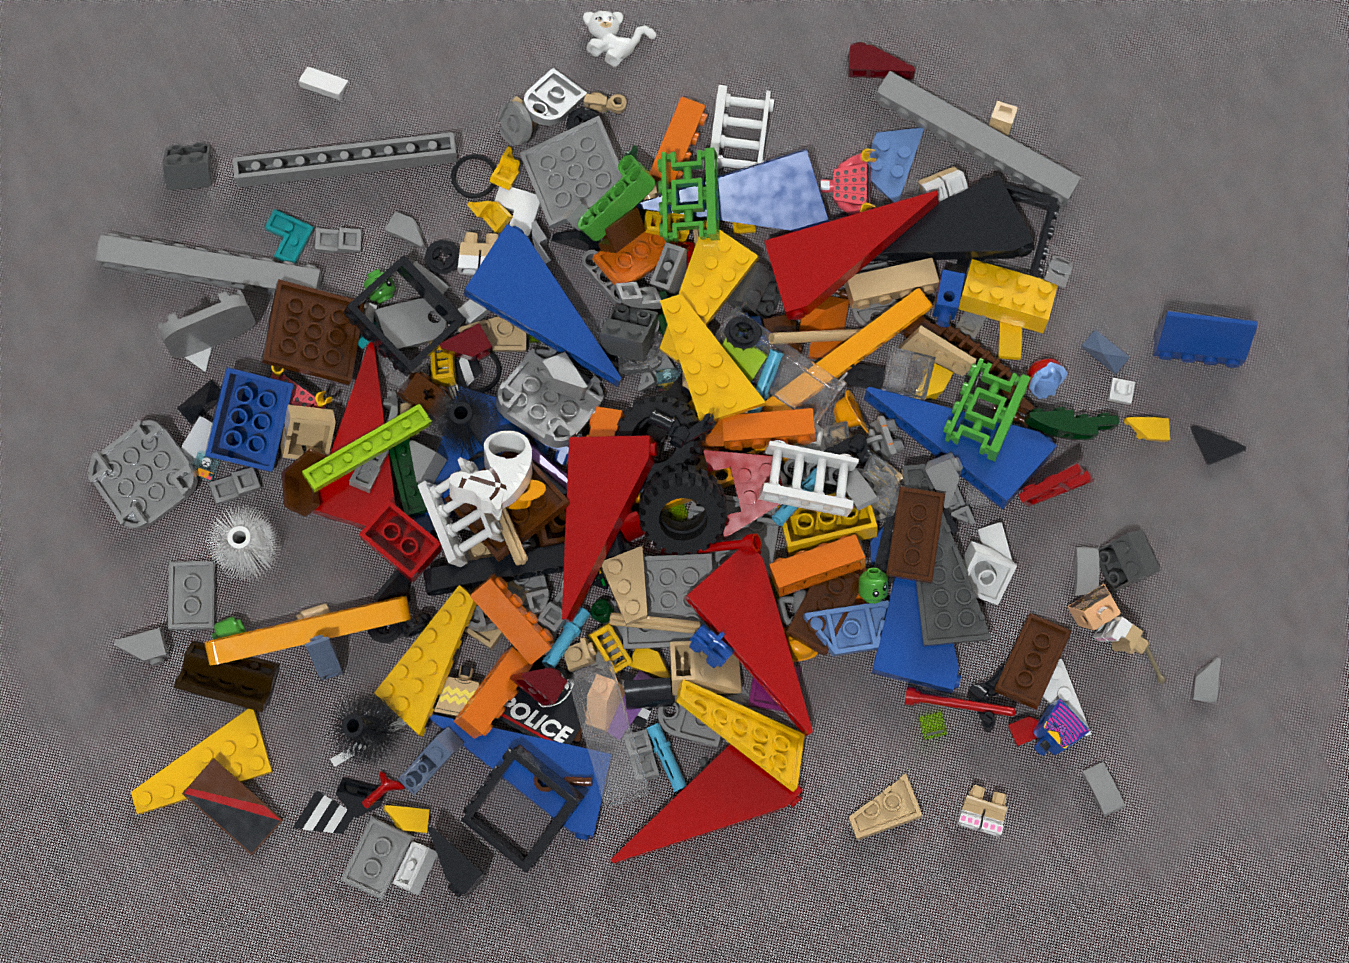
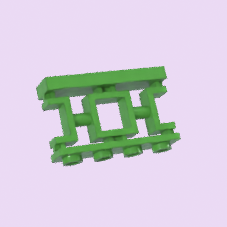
[658,147,720,243]
[943,358,1031,462]

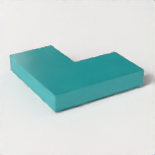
[264,209,314,264]

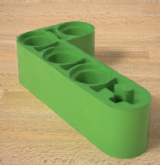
[578,155,655,241]

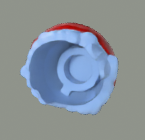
[1027,359,1068,399]

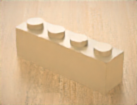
[844,258,939,309]

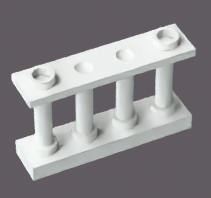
[710,85,774,169]
[758,440,859,517]
[418,458,504,567]

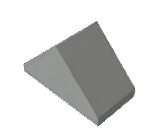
[409,440,447,484]

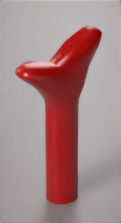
[362,771,404,808]

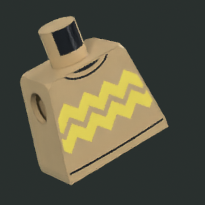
[435,666,480,718]

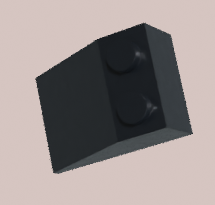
[428,826,485,899]

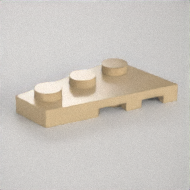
[459,316,527,352]
[601,546,648,626]
[849,773,923,841]

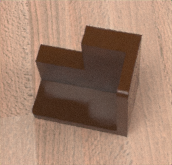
[598,207,646,253]
[281,449,328,517]

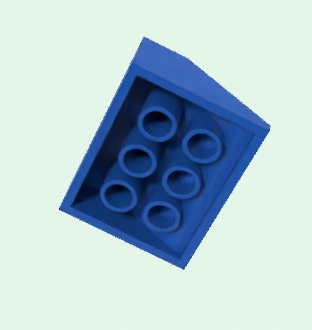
[1153,311,1258,368]
[205,367,294,472]

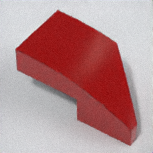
[1007,716,1039,747]

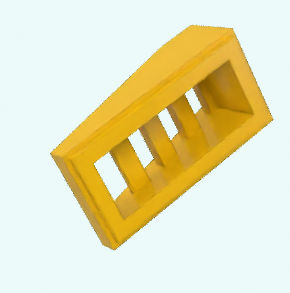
[644,211,690,242]
[430,339,457,387]
[588,623,633,674]

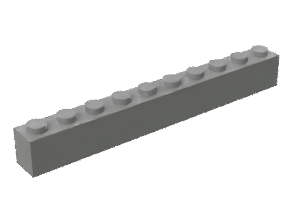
[875,71,1081,206]
[233,132,458,187]
[95,233,322,294]

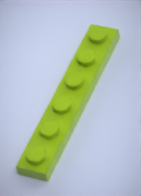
[302,404,432,492]

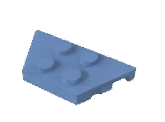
[867,128,924,203]
[803,600,889,656]

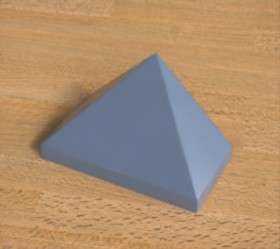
[1081,329,1130,375]

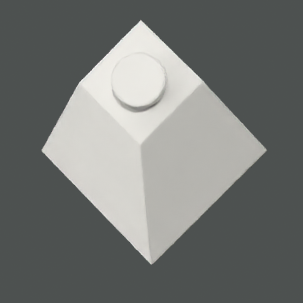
[962,541,1017,605]

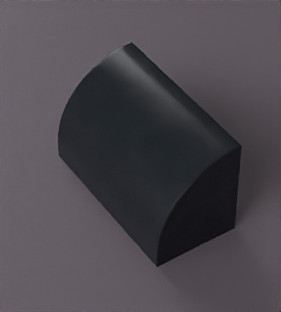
[624,678,673,710]

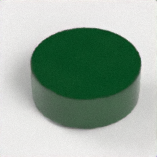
[591,599,614,623]

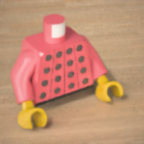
[821,149,877,215]
[270,365,333,409]

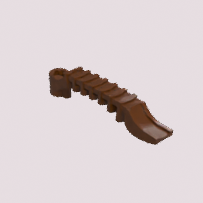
[901,316,1034,415]

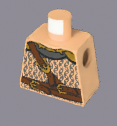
[1067,584,1121,630]

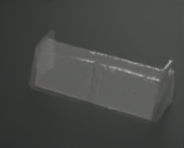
[715,301,848,424]
[566,660,650,809]

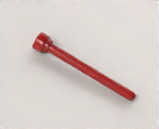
[661,533,761,556]
[905,686,1016,716]

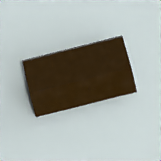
[174,641,280,712]

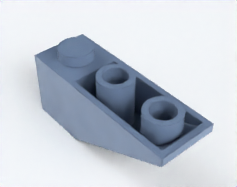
[305,635,344,681]
[398,727,464,795]

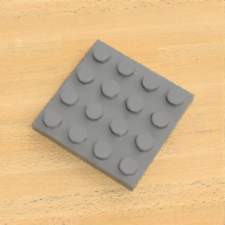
[520,116,623,229]
[623,554,713,650]

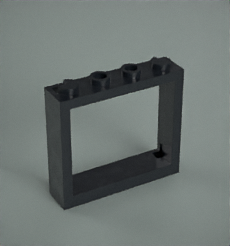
[956,177,1060,278]
[343,255,466,377]
[461,744,585,873]

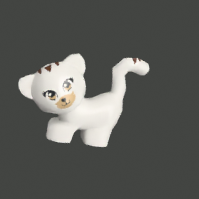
[583,11,657,67]

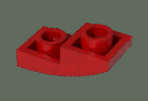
[620,510,645,542]

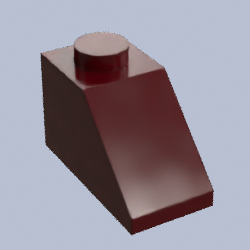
[439,323,493,361]
[510,668,568,706]

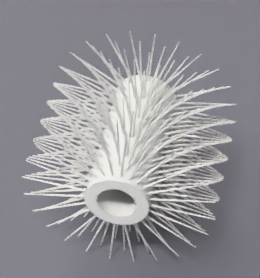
[205,505,282,582]

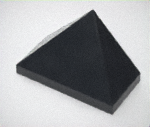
[177,379,220,425]
[373,569,411,602]
[336,778,387,818]

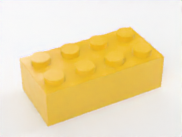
[958,259,1058,334]
[777,493,877,557]

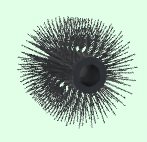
[427,380,500,456]
[324,691,407,767]

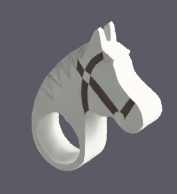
[449,431,532,521]

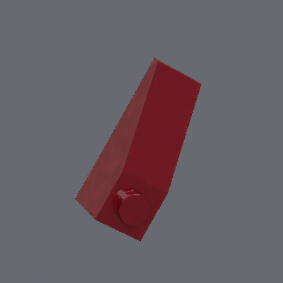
[848,42,915,80]

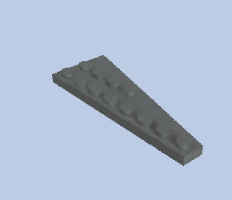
[902,464,992,647]

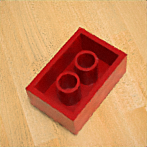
[358,500,443,583]

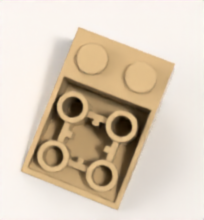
[670,641,741,696]

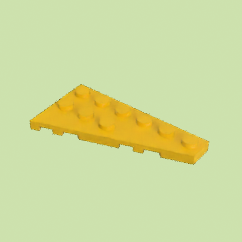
[659,220,759,363]
[660,294,766,421]
[374,585,477,737]
[676,679,805,792]
[131,709,273,815]

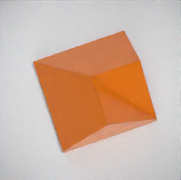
[799,296,849,332]

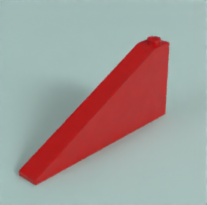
[764,190,939,320]
[313,342,397,529]
[562,436,658,622]
[684,549,813,736]
[610,744,803,865]

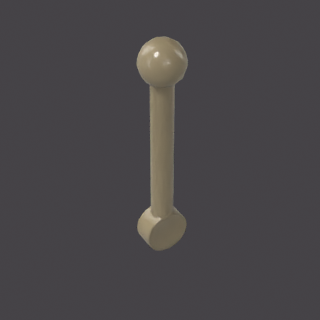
[1145,639,1166,684]

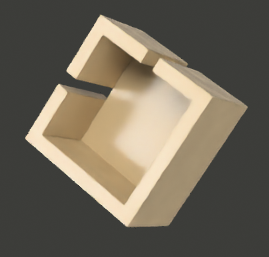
[280,405,336,459]

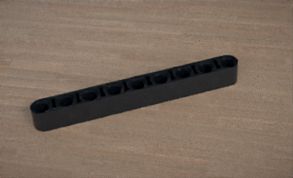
[423,533,626,596]

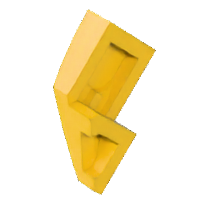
[489,146,520,190]
[467,201,513,233]
[914,363,953,400]
[1124,417,1170,442]
[628,648,671,678]
[383,805,430,833]

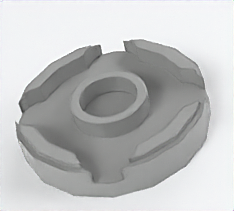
[498,101,532,145]

